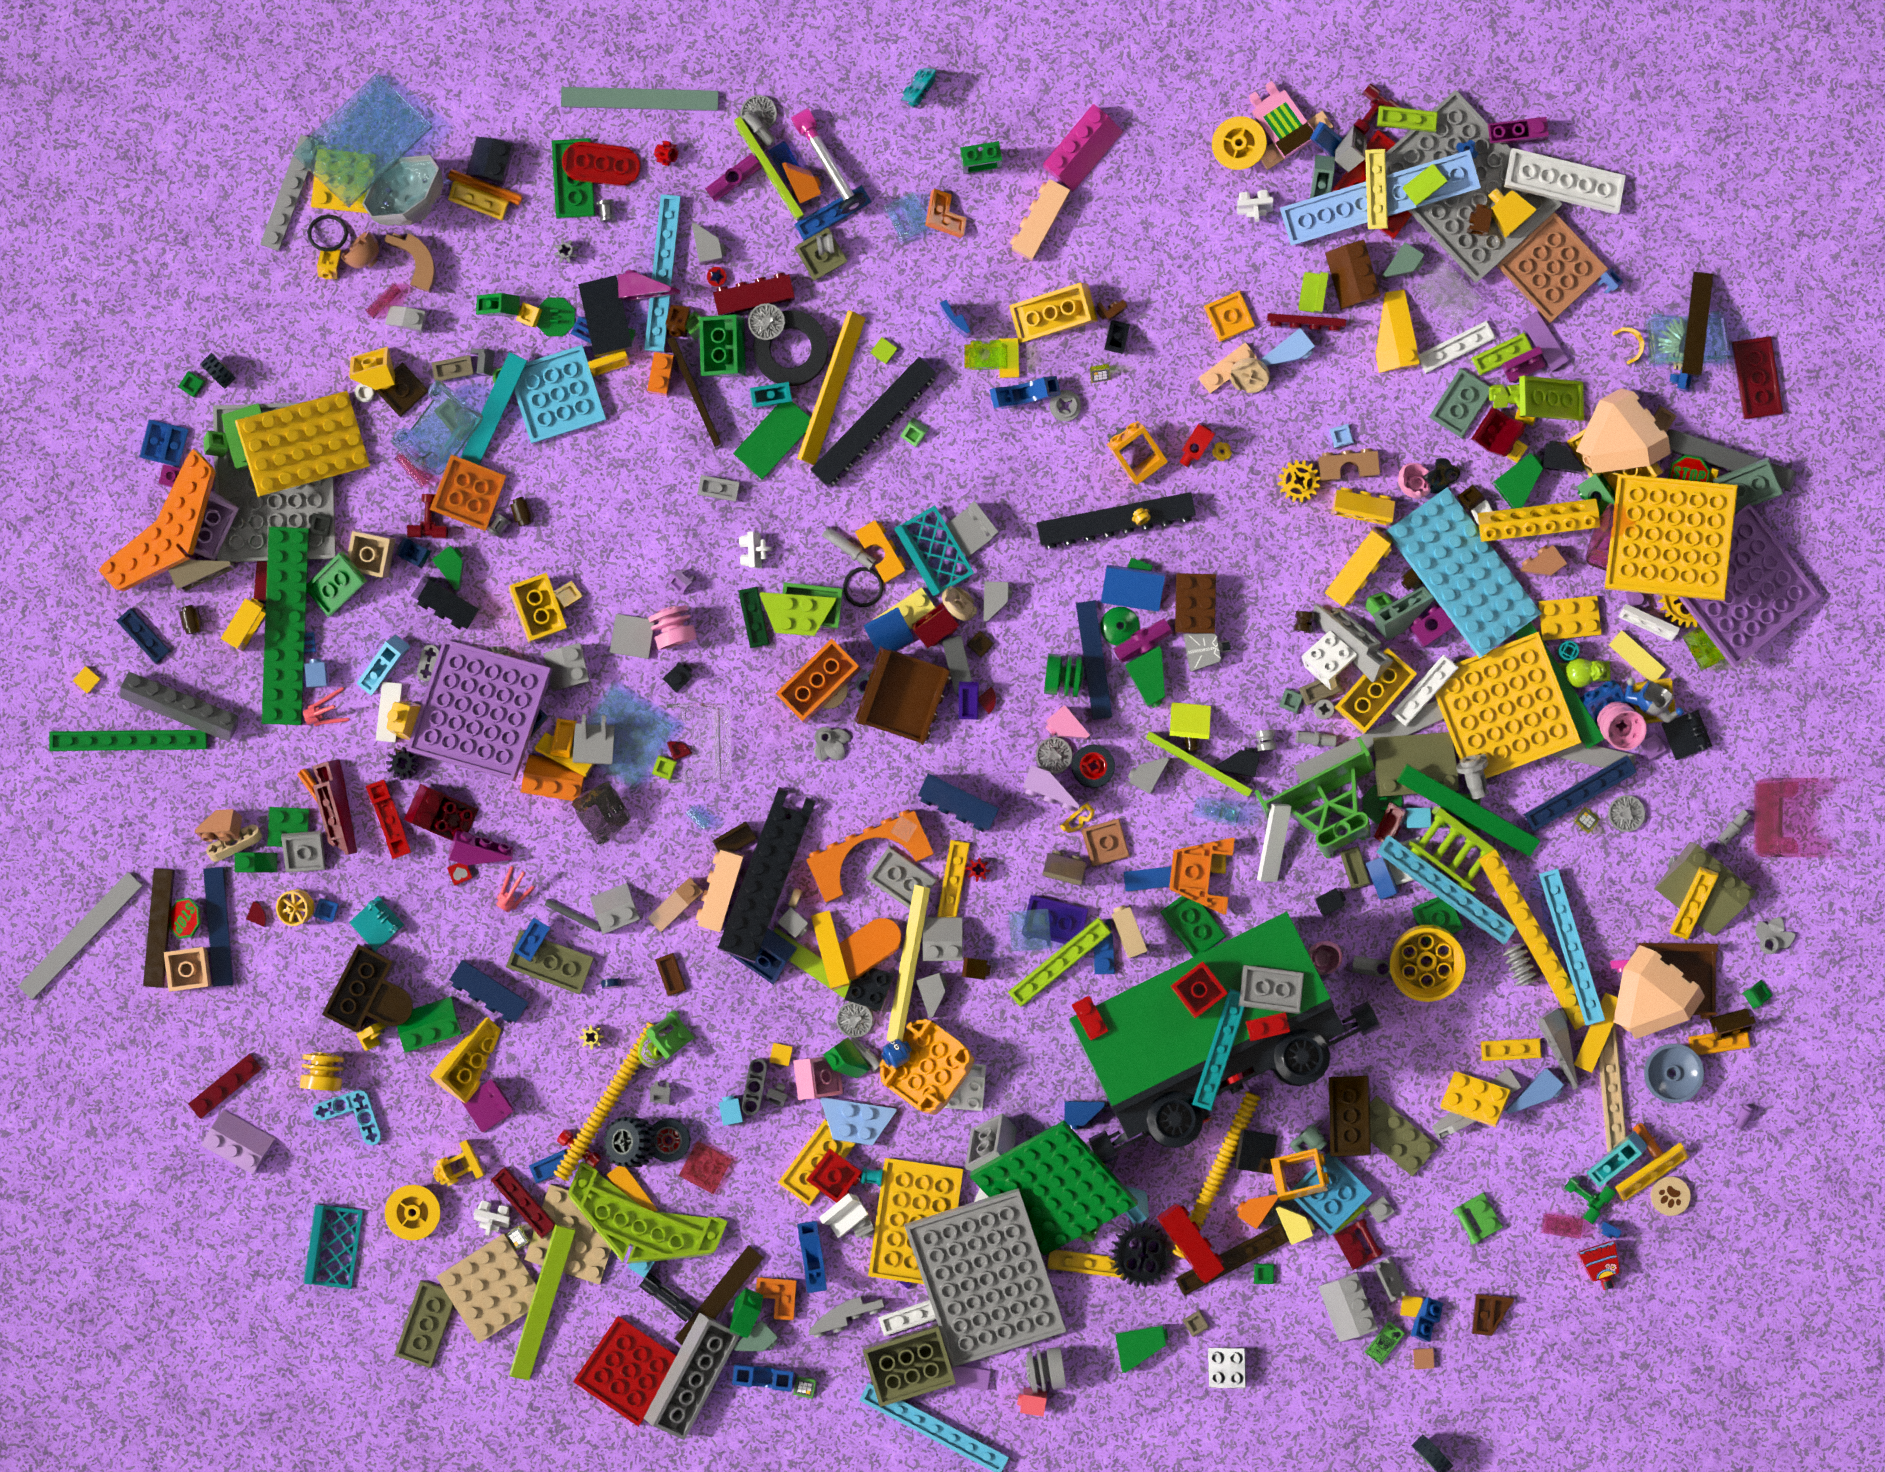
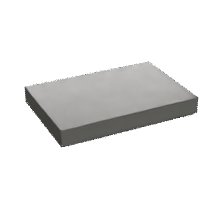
[866,847,937,909]
[1239,965,1304,1014]

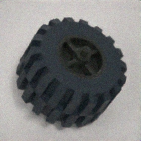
[603,1117,658,1168]

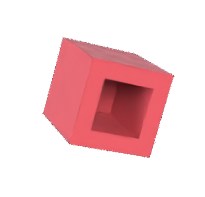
[1017,1387,1047,1417]

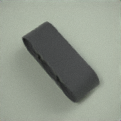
[942,635,972,695]
[742,1058,767,1115]

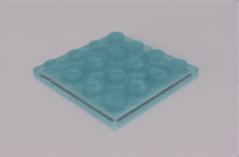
[572,682,678,791]

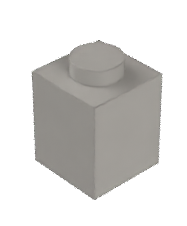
[778,908,809,938]

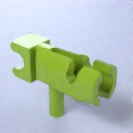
[1489,384,1520,410]

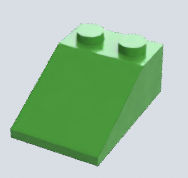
[221,403,262,471]

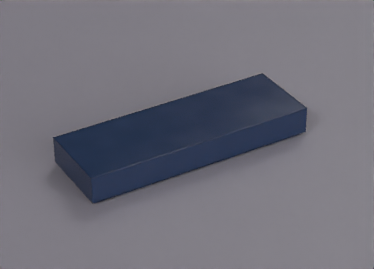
[116,607,171,664]

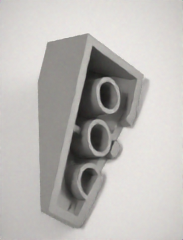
[1535,1008,1578,1090]

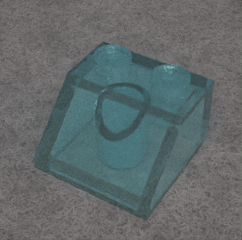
[1008,909,1051,952]

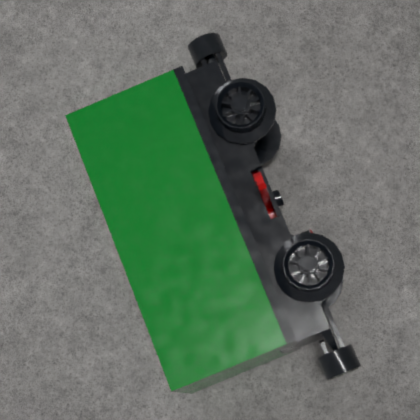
[1069,911,1380,1164]

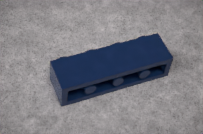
[449,960,530,1024]

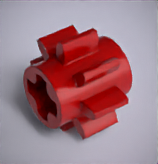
[654,141,678,166]
[966,857,991,882]

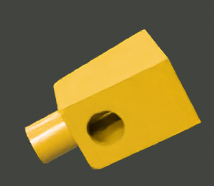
[1488,188,1536,238]
[387,701,421,740]

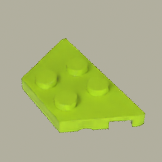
[760,592,836,636]

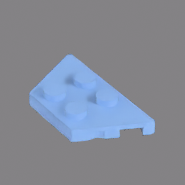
[820,1097,896,1146]

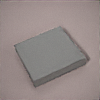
[610,614,655,659]
[281,831,326,873]

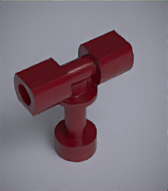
[1353,83,1401,134]
[407,494,448,539]

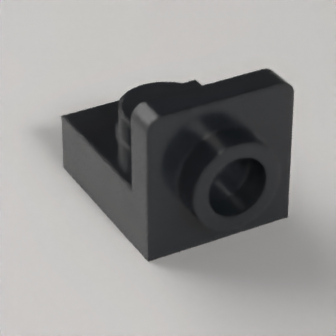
[662,662,693,693]

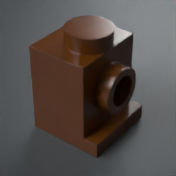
[1466,204,1493,236]

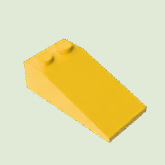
[1009,282,1098,343]

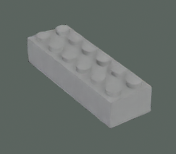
[643,1313,739,1440]

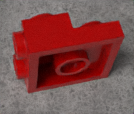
[806,1148,862,1203]

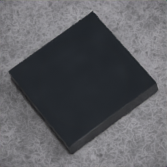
[1234,1129,1278,1174]

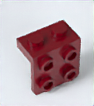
[1471,406,1526,457]

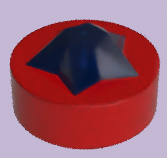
[707,267,727,287]

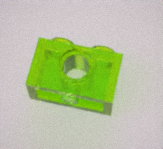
[964,340,1008,370]
[1682,626,1725,671]

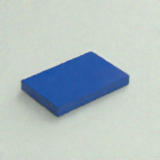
[1101,565,1165,612]

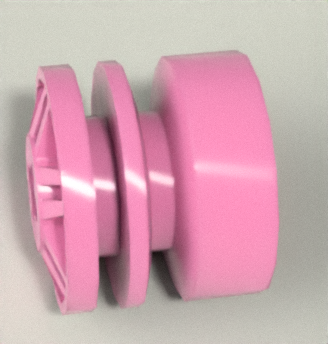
[648,605,697,650]
[1597,702,1647,751]

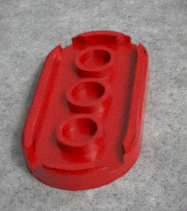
[562,141,641,187]

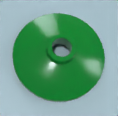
[1100,607,1140,646]

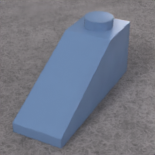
[1504,1068,1564,1114]

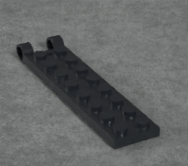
[717,787,816,963]

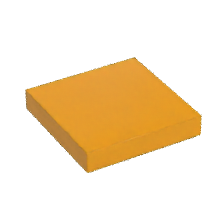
[1204,290,1255,342]

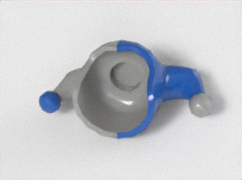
[1625,677,1684,723]

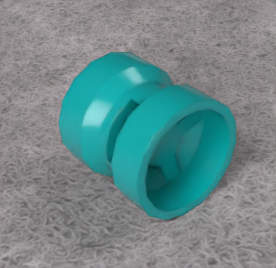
[1557,641,1579,661]

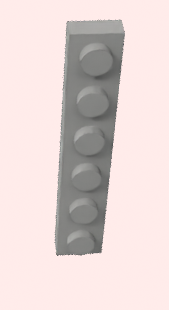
[260,135,320,252]

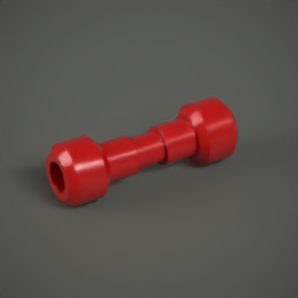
[557,1129,601,1168]

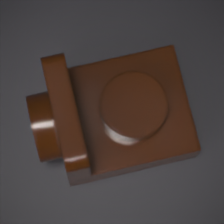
[1096,300,1128,322]
[665,304,691,337]

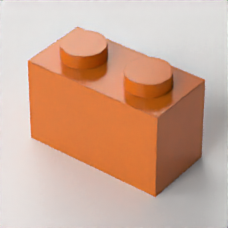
[647,352,675,397]

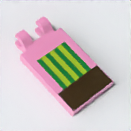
[1249,81,1314,159]

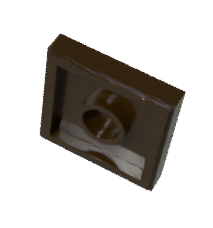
[375,362,430,418]

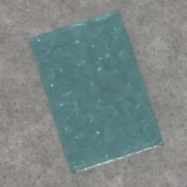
[293,73,433,208]

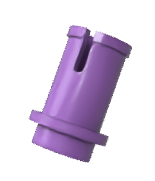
[1732,1104,1754,1131]

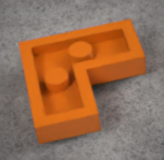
[925,188,967,238]
[756,1277,797,1320]

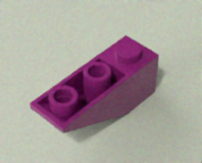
[1488,117,1549,144]
[449,831,513,865]

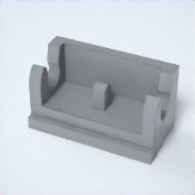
[1373,1256,1408,1302]

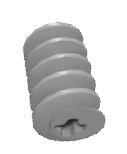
[1503,943,1539,986]

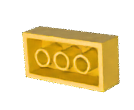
[1334,648,1417,734]

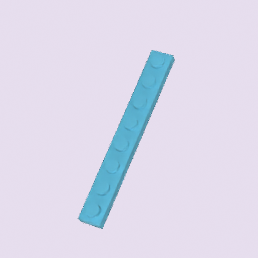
[644,194,681,353]
[1376,835,1516,944]
[1539,869,1605,1026]
[859,1382,1009,1472]

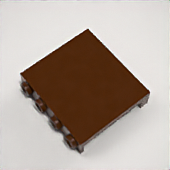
[854,646,951,745]
[1636,943,1718,1019]

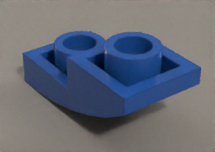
[1411,1297,1443,1342]

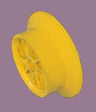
[1212,116,1267,170]
[385,1185,440,1241]

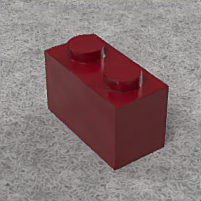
[912,602,959,648]

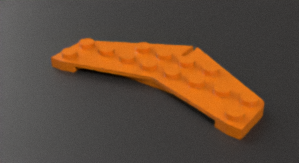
[99,449,216,592]

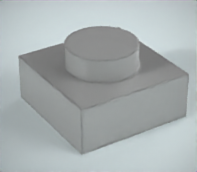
[1367,1195,1394,1223]

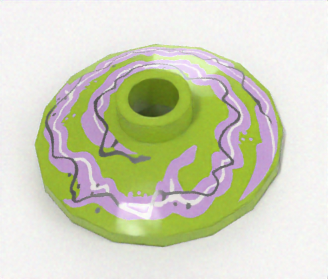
[638,1031,670,1068]

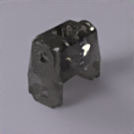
[571,782,631,845]

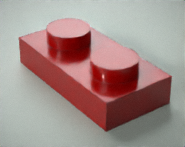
[1072,995,1108,1041]
[1246,1012,1290,1042]

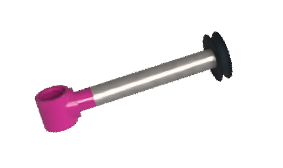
[791,108,867,214]

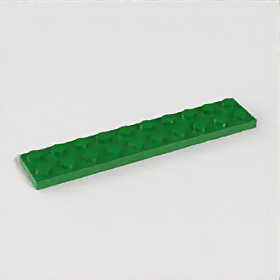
[261,527,309,725]

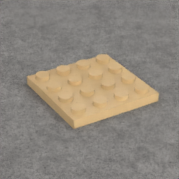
[524,1184,612,1285]
[436,1233,536,1344]

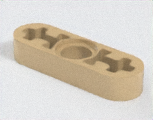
[206,824,262,862]

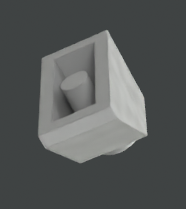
[1335,125,1367,172]
[692,223,726,265]
[385,305,428,333]
[984,581,1012,622]
[1128,757,1169,794]
[916,973,948,1018]

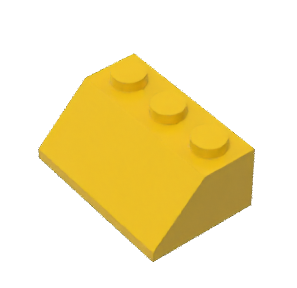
[1331,487,1395,526]
[508,572,567,644]

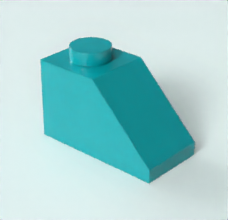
[749,382,792,409]

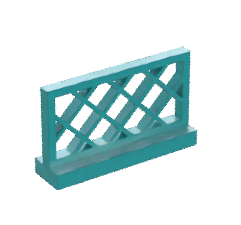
[894,505,975,597]
[303,1203,363,1289]

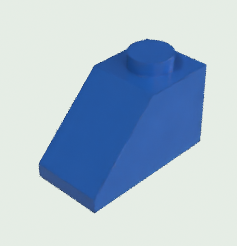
[1064,1101,1105,1129]

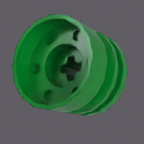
[1044,653,1084,698]

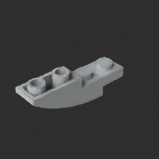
[808,1296,884,1338]

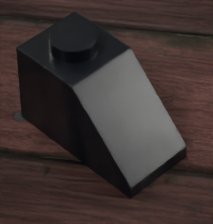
[1542,441,1583,474]
[1216,747,1260,777]

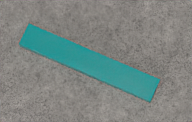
[460,352,528,465]
[1192,989,1245,1111]

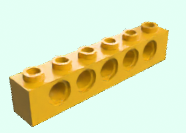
[1478,499,1600,542]

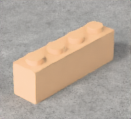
[1010,179,1070,261]
[696,848,744,932]

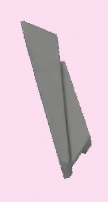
[1312,604,1393,682]
[1432,1068,1521,1139]

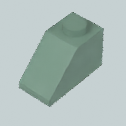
[1310,155,1335,198]
[1382,242,1425,279]
[733,1319,778,1352]

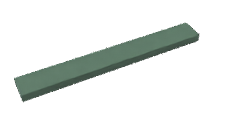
[561,87,718,111]

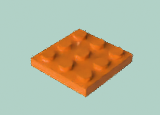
[430,454,506,531]

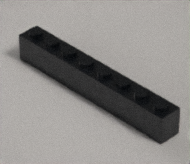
[810,357,936,488]
[1036,492,1196,550]

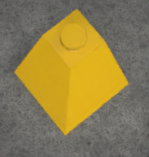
[349,346,395,390]

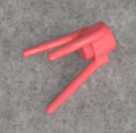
[303,687,350,726]
[496,866,535,912]

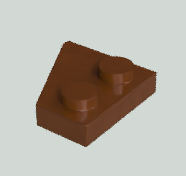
[1471,1294,1514,1336]

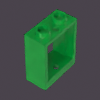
[960,141,1002,174]

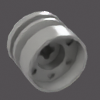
[1025,1347,1066,1393]

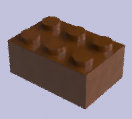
[1174,573,1216,634]

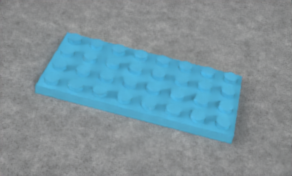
[1385,487,1542,658]

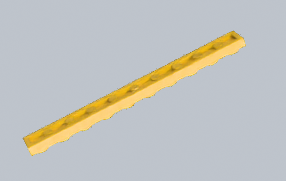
[1478,849,1585,1030]

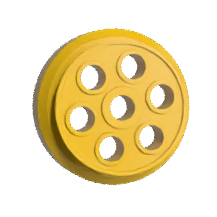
[1389,925,1466,1002]

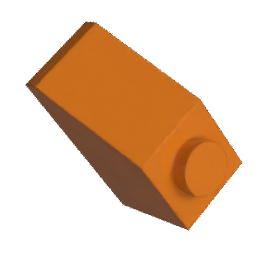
[782,162,822,203]
[1237,1194,1279,1230]

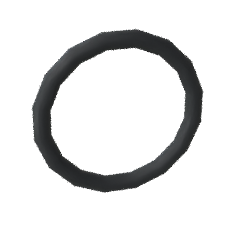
[307,215,348,252]
[843,567,884,607]

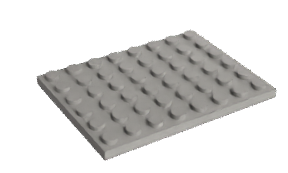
[1385,90,1562,283]
[213,402,336,563]
[904,1188,1066,1367]

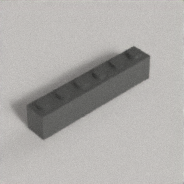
[120,672,238,742]

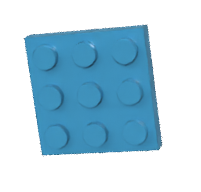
[1290,1152,1372,1236]

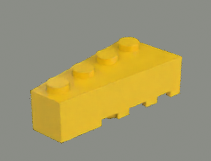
[1325,526,1392,607]

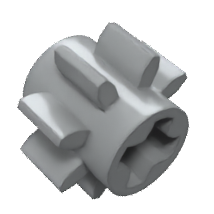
[554,239,578,264]

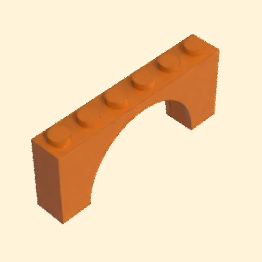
[806,809,934,903]

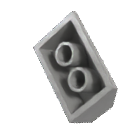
[965,1113,1017,1171]
[1318,1272,1378,1342]

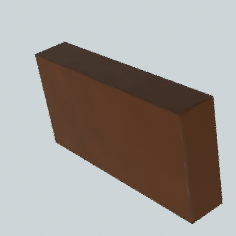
[655,953,687,996]

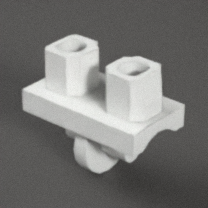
[1237,190,1273,222]
[739,532,772,569]
[473,1201,510,1236]

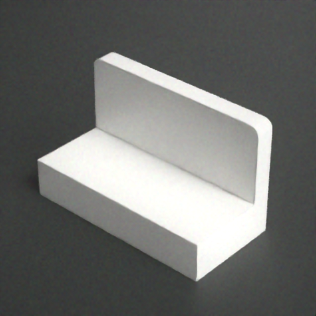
[819,1193,868,1238]

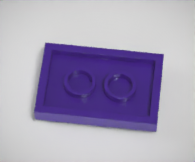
[1021,895,1088,944]

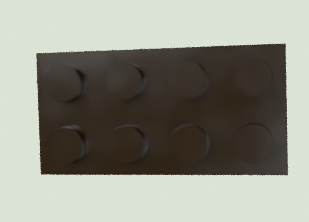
[1329,1075,1371,1157]

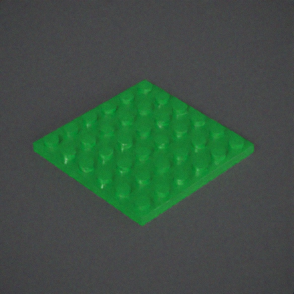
[970,1120,1138,1256]

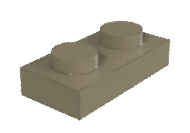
[431,355,474,383]

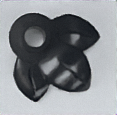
[1423,458,1460,494]

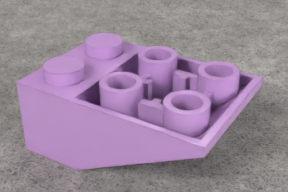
[1022,765,1080,812]

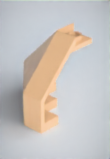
[1576,388,1671,474]
[1613,945,1705,1039]

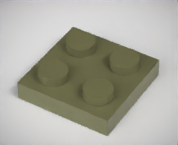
[794,228,848,281]

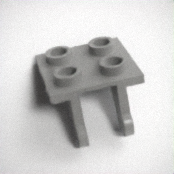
[573,714,615,765]

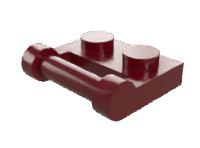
[1333,1218,1384,1270]

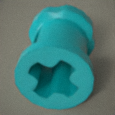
[861,1167,883,1187]

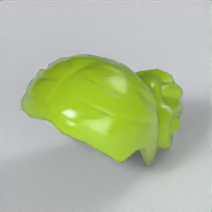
[1565,658,1606,688]

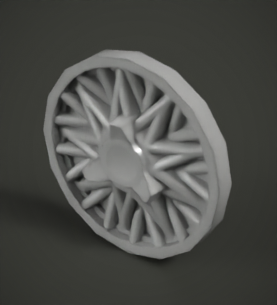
[740,95,777,131]
[748,303,785,340]
[1036,737,1072,774]
[1608,795,1645,832]
[836,1002,873,1038]

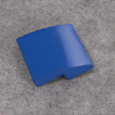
[939,299,970,338]
[139,419,188,467]
[863,607,915,654]

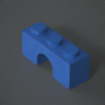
[732,1363,794,1392]

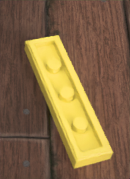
[1365,149,1388,229]

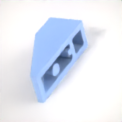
[1260,328,1315,367]

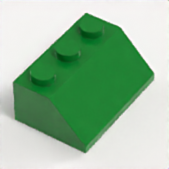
[699,314,746,377]
[397,996,463,1053]

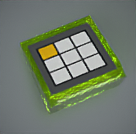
[1089,364,1110,383]
[1572,807,1600,834]
[504,1224,531,1251]

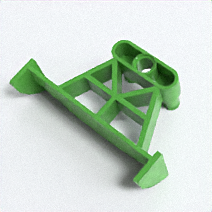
[1254,737,1375,858]

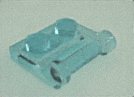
[883,192,930,243]

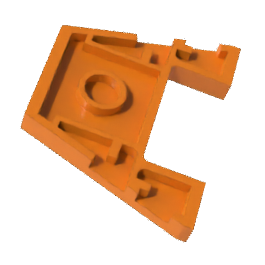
[1169,838,1235,915]

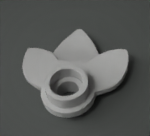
[814,727,851,762]
[1755,917,1795,954]

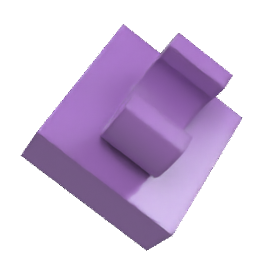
[667,568,694,595]

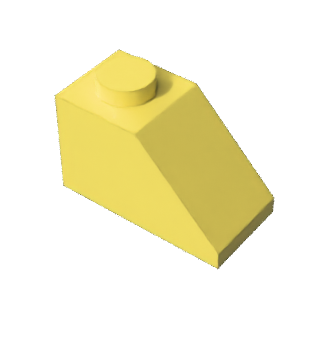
[1275,1205,1315,1245]

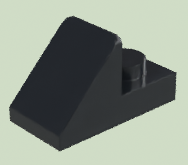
[1104,320,1130,354]

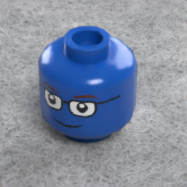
[881,1039,912,1068]

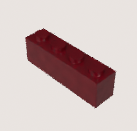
[713,272,795,316]

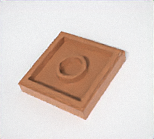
[1081,818,1130,867]

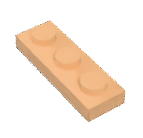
[1198,342,1257,394]

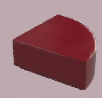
[978,687,996,714]
[667,741,692,761]
[246,901,266,927]

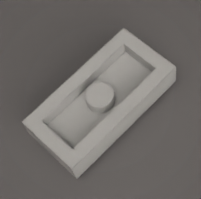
[697,475,740,502]

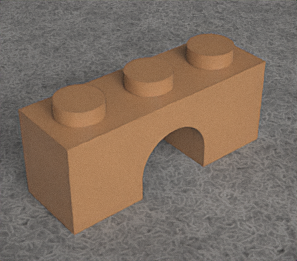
[1317,448,1380,482]

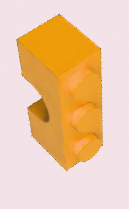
[855,520,907,584]

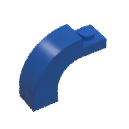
[989,376,1061,409]
[797,1221,827,1293]

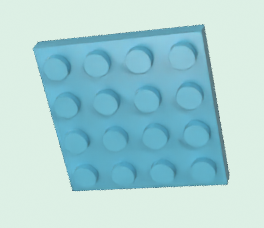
[514,345,606,444]

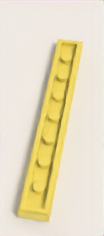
[886,885,930,1042]

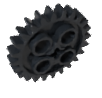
[1109,1222,1173,1287]

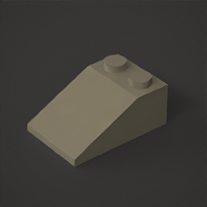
[168,560,237,592]
[1042,850,1086,886]

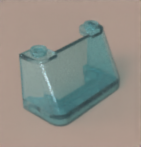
[1646,311,1731,367]
[390,379,483,476]

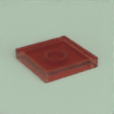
[679,1141,732,1194]

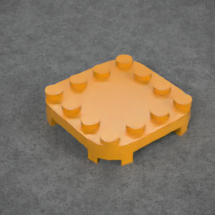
[879,1019,975,1115]

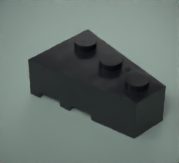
[411,576,479,630]

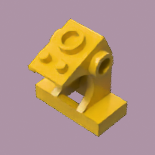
[433,1139,485,1186]

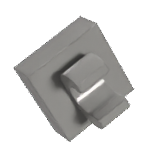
[650,1080,671,1105]

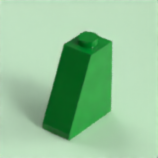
[1492,453,1543,509]
[1125,646,1165,708]
[1115,1324,1169,1373]

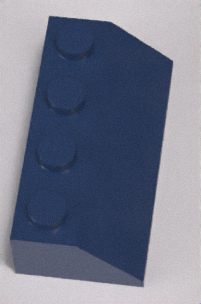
[918,773,999,832]

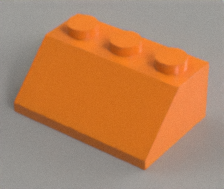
[520,754,585,803]

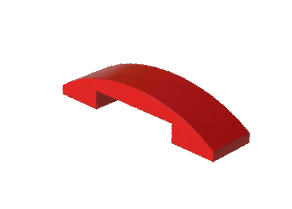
[366,779,411,860]

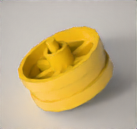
[276,889,314,926]

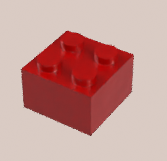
[1170,961,1228,1019]

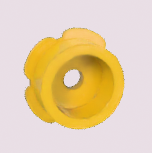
[1212,442,1232,461]
[1132,508,1151,526]

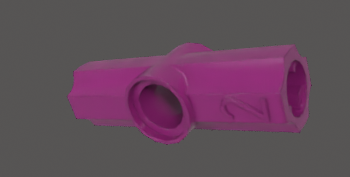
[705,153,762,203]
[1113,618,1173,663]

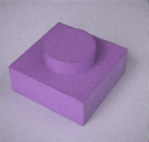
[1625,592,1649,609]
[1640,733,1666,760]

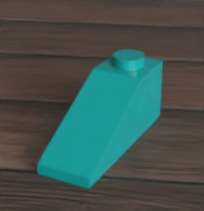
[1586,1131,1648,1188]

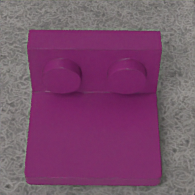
[461,1078,515,1132]

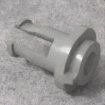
[1456,754,1489,799]

